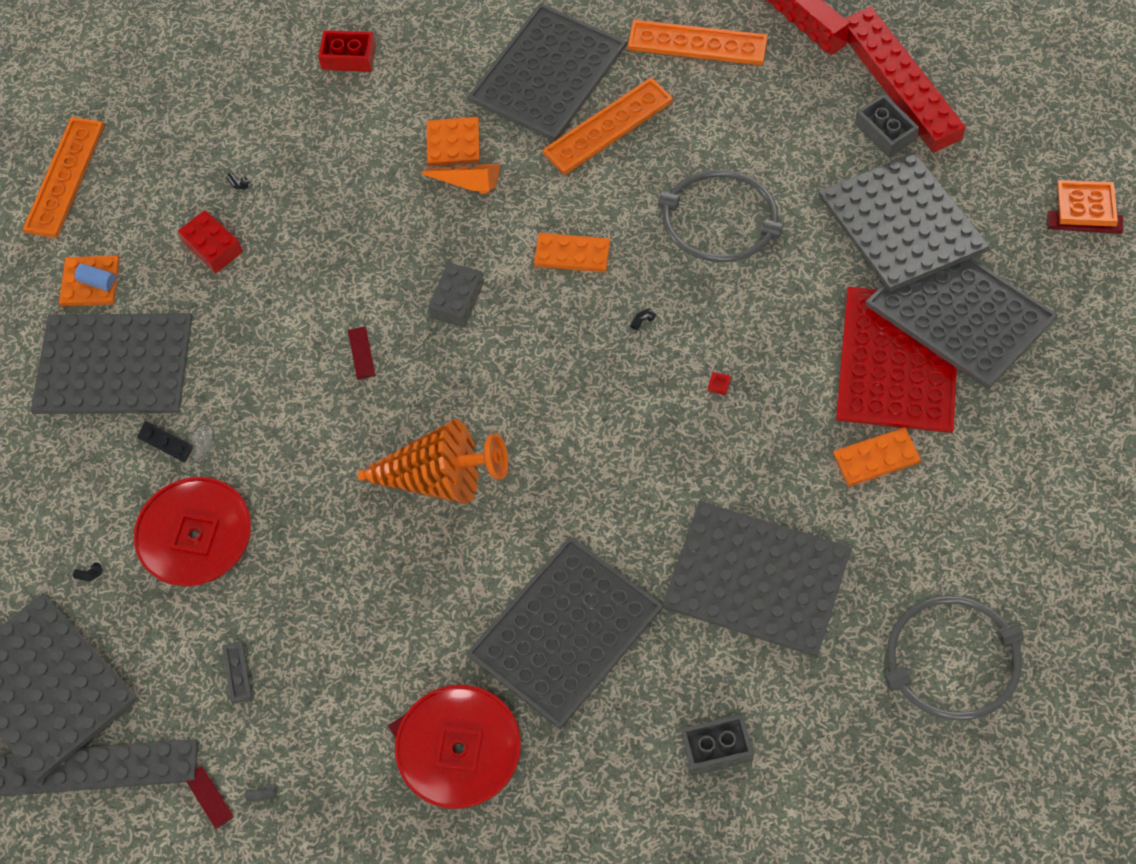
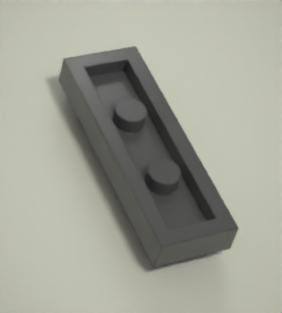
[222,640,253,704]

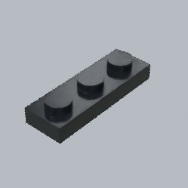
[137,421,194,462]

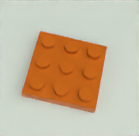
[427,117,480,167]
[1057,180,1118,226]
[59,255,120,307]

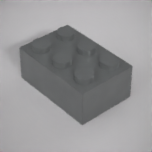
[855,94,919,158]
[428,262,484,328]
[681,714,754,776]

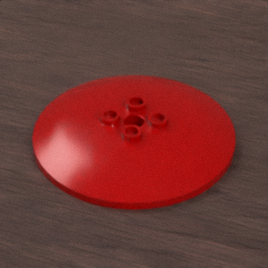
[134,477,251,587]
[395,685,521,809]

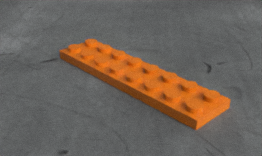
[628,20,768,66]
[542,77,673,176]
[23,117,105,239]

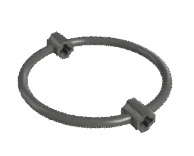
[658,170,783,262]
[884,596,1024,721]

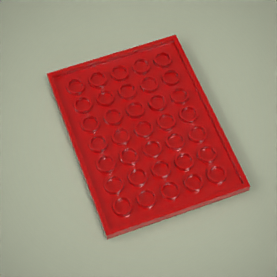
[836,287,957,433]

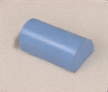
[75,263,117,292]

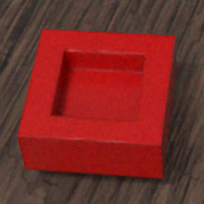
[708,372,731,396]

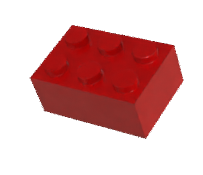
[318,30,376,72]
[177,210,243,274]

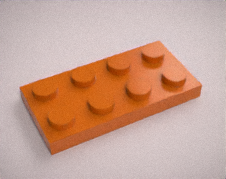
[534,233,610,272]
[833,427,921,487]

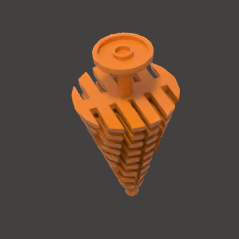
[358,419,508,504]

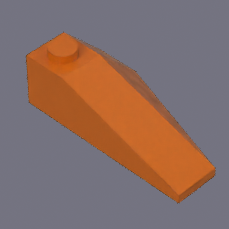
[422,164,500,194]

